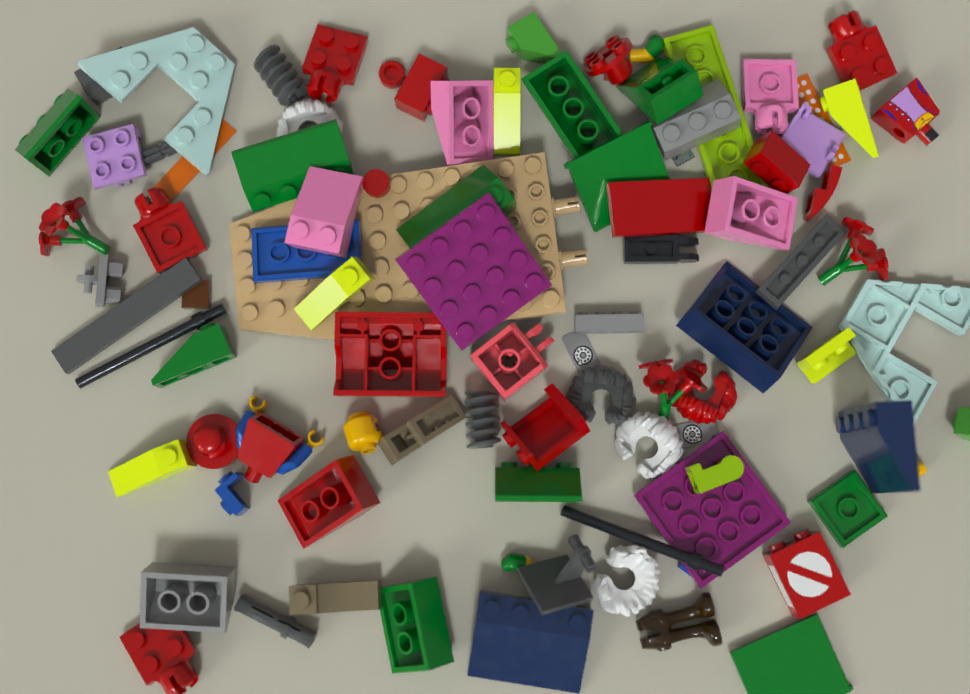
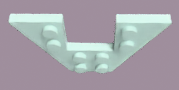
[78,27,235,176]
[838,279,970,424]

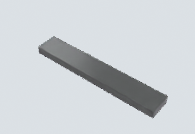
[51,258,203,374]

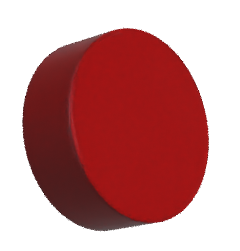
[379,60,405,89]
[362,169,391,198]

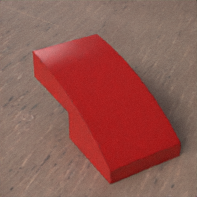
[803,165,843,221]

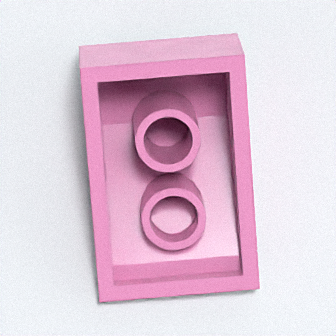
[431,80,494,164]
[285,166,364,258]
[704,176,798,251]

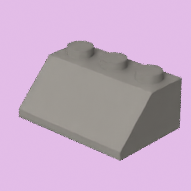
[644,79,741,160]
[140,562,236,633]

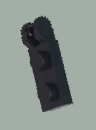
[623,235,699,264]

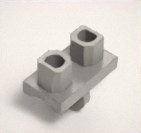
[76,254,123,307]

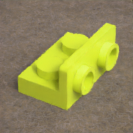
[796,327,856,384]

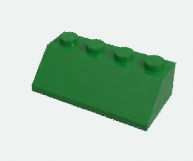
[521,50,623,158]
[231,119,354,212]
[396,164,516,248]

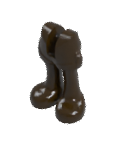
[635,592,722,651]

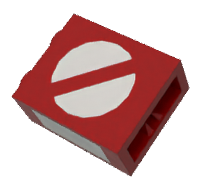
[762,529,851,619]

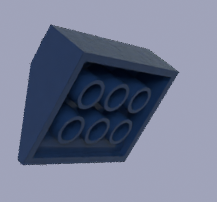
[676,261,813,393]
[835,400,920,493]
[467,590,594,694]

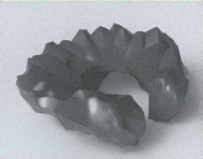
[566,365,636,426]

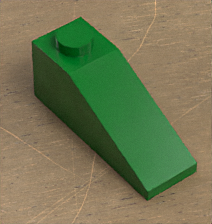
[151,323,237,388]

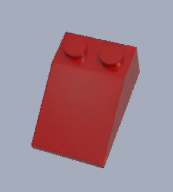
[277,455,380,549]

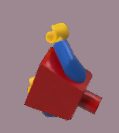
[235,395,324,483]

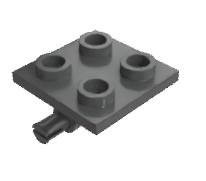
[517,534,598,615]

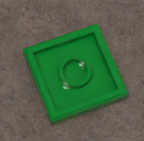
[807,470,887,548]

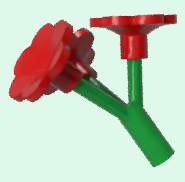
[38,197,111,256]
[818,217,889,286]
[638,359,707,420]

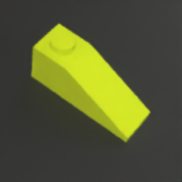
[493,68,521,156]
[820,79,879,158]
[294,257,376,330]
[108,439,196,497]

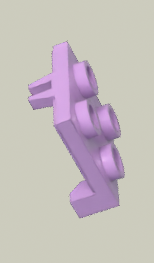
[781,102,846,179]
[82,124,147,190]

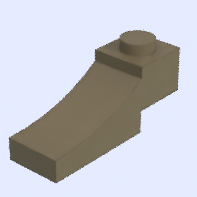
[378,394,467,465]
[289,580,382,615]

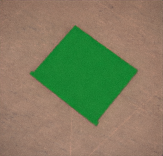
[564,121,670,232]
[729,613,853,694]

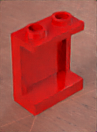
[500,383,590,471]

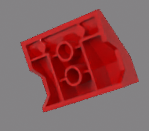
[333,312,447,398]

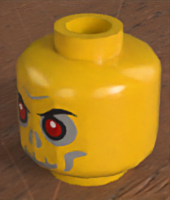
[343,411,383,455]

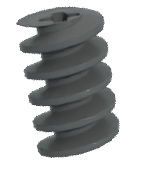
[254,44,308,106]
[464,391,501,449]

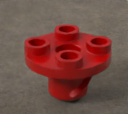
[583,35,633,85]
[186,414,239,469]

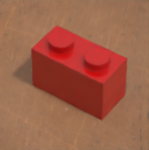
[394,54,450,122]
[743,130,810,194]

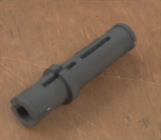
[234,594,318,648]

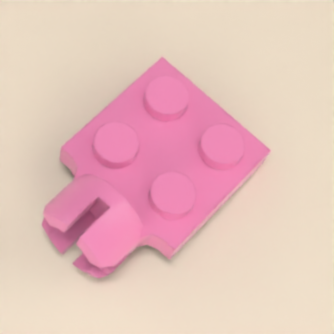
[741,59,799,136]

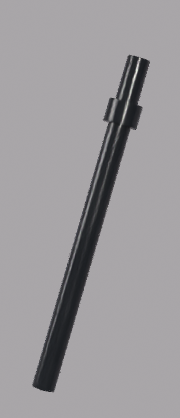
[75,303,227,389]
[560,505,725,577]

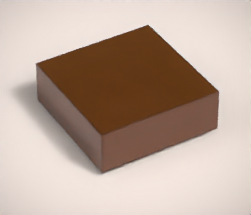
[182,280,211,309]

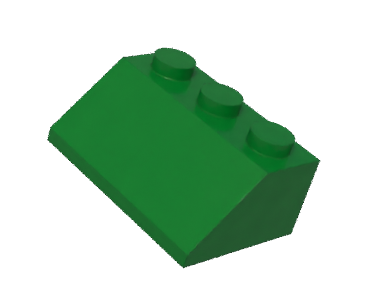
[15,89,101,177]
[495,462,582,502]
[380,576,454,673]

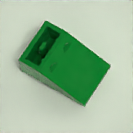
[616,57,703,124]

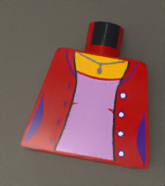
[870,77,940,146]

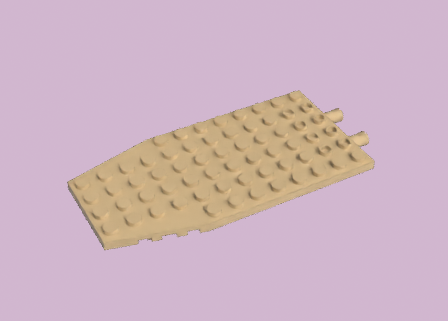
[229,152,588,340]

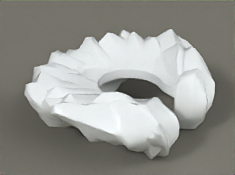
[276,98,344,137]
[615,411,684,479]
[593,545,660,616]

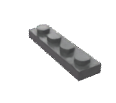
[756,214,847,310]

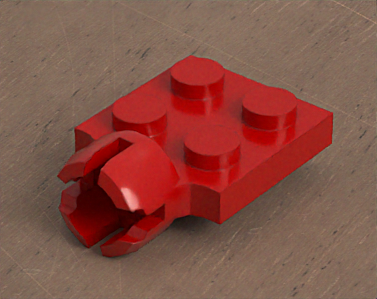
[826,10,897,91]
[302,24,368,104]
[133,187,208,274]
[119,623,198,694]

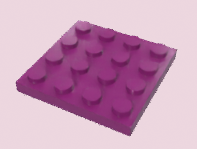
[395,192,552,351]
[633,431,791,589]

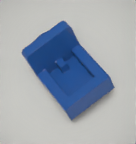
[215,471,250,516]

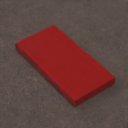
[606,178,712,238]

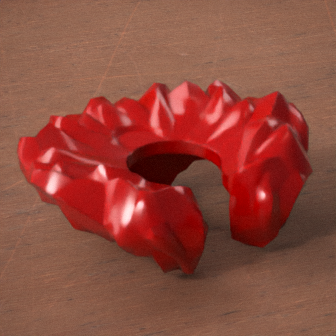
[668,359,738,424]

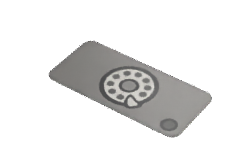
[562,331,602,373]
[673,421,719,449]

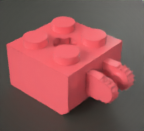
[470,322,554,402]

